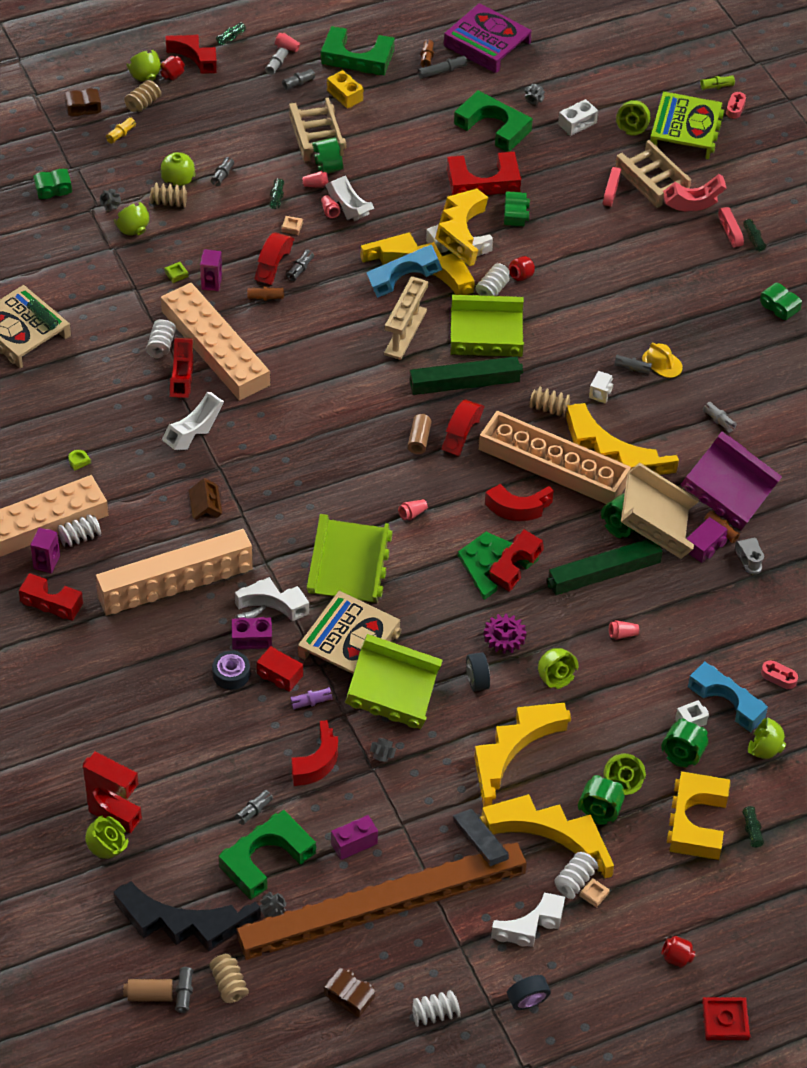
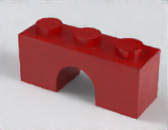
[490,529,544,592]
[19,573,83,621]

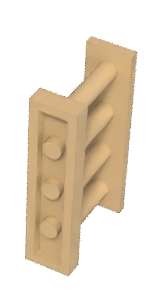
[289,98,346,162]
[615,140,691,208]
[384,276,428,360]

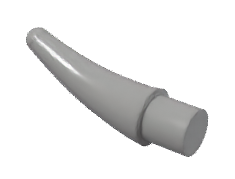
[235,605,266,619]

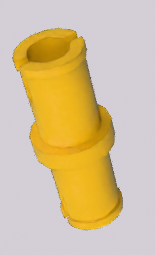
[106,117,136,144]

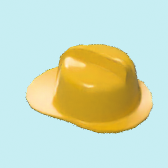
[642,343,683,378]

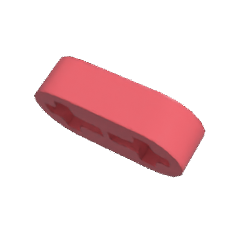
[726,92,746,119]
[761,661,798,689]

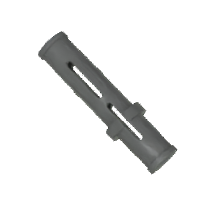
[418,56,467,79]

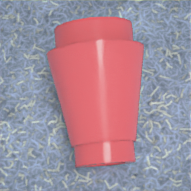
[275,33,300,52]
[303,171,328,188]
[321,195,340,218]
[398,499,428,521]
[609,620,639,640]

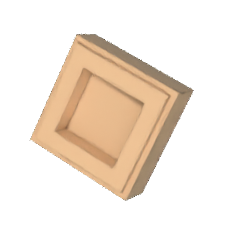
[282,216,303,235]
[580,878,610,908]

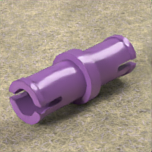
[290,687,333,710]

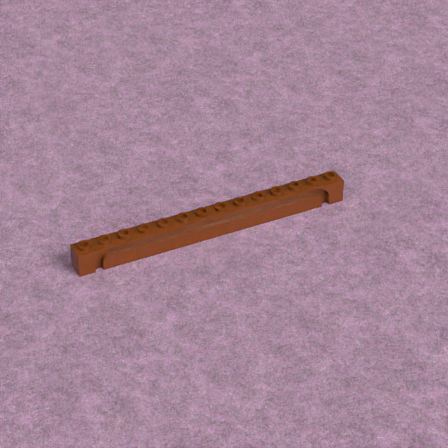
[237,842,527,960]

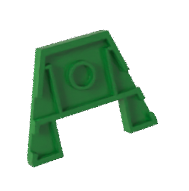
[458,532,539,600]

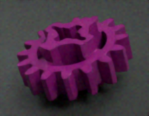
[483,614,527,654]

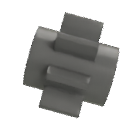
[524,84,545,105]
[100,189,121,211]
[370,738,396,762]
[260,892,286,917]

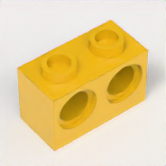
[327,70,364,109]

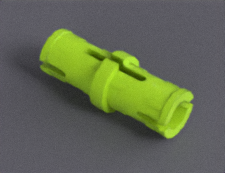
[700,75,735,90]

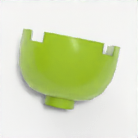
[127,50,161,82]
[616,100,650,135]
[161,152,195,186]
[114,202,149,236]
[538,648,579,689]
[748,717,786,759]
[603,753,646,795]
[85,816,128,859]

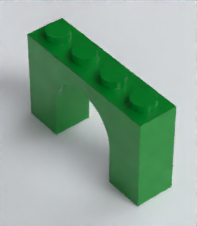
[321,26,395,76]
[454,90,533,152]
[219,810,316,900]

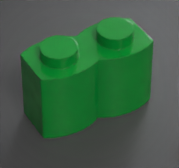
[33,169,72,199]
[504,191,530,226]
[760,283,802,320]

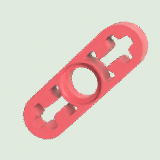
[603,167,621,207]
[718,207,744,248]

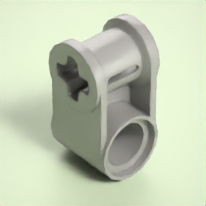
[735,537,764,575]

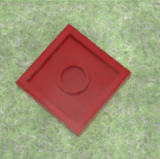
[702,997,750,1040]

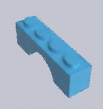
[366,244,442,298]
[688,662,768,732]

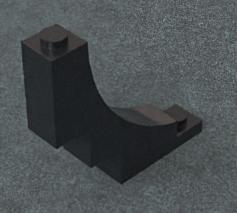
[113,881,261,952]

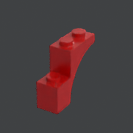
[166,35,217,74]

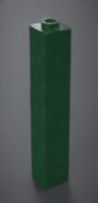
[409,356,523,395]
[546,539,663,596]

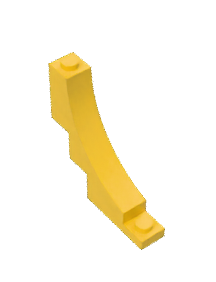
[435,189,488,266]
[361,232,475,295]
[566,403,679,475]
[474,703,571,807]
[479,794,614,879]

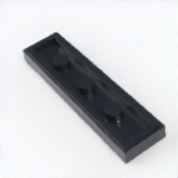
[453,809,509,866]

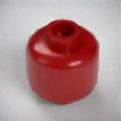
[160,56,185,81]
[509,256,535,281]
[661,936,695,968]

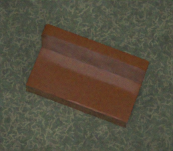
[189,478,222,520]

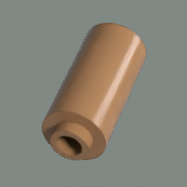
[407,414,432,454]
[123,979,173,1001]

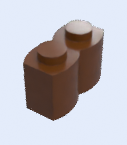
[64,88,101,117]
[324,968,375,1017]

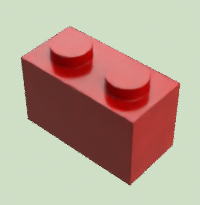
[257,646,303,692]

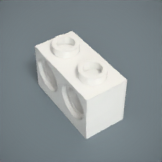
[558,99,598,136]

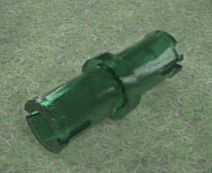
[216,22,246,45]
[269,178,285,209]
[743,219,766,252]
[27,299,59,330]
[742,806,764,848]

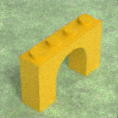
[667,772,730,860]

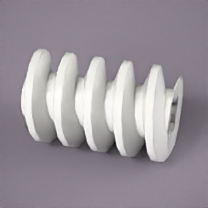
[476,263,510,296]
[146,319,176,358]
[58,515,101,547]
[554,852,598,899]
[412,991,460,1027]

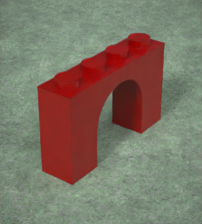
[447,151,521,195]
[83,751,142,834]

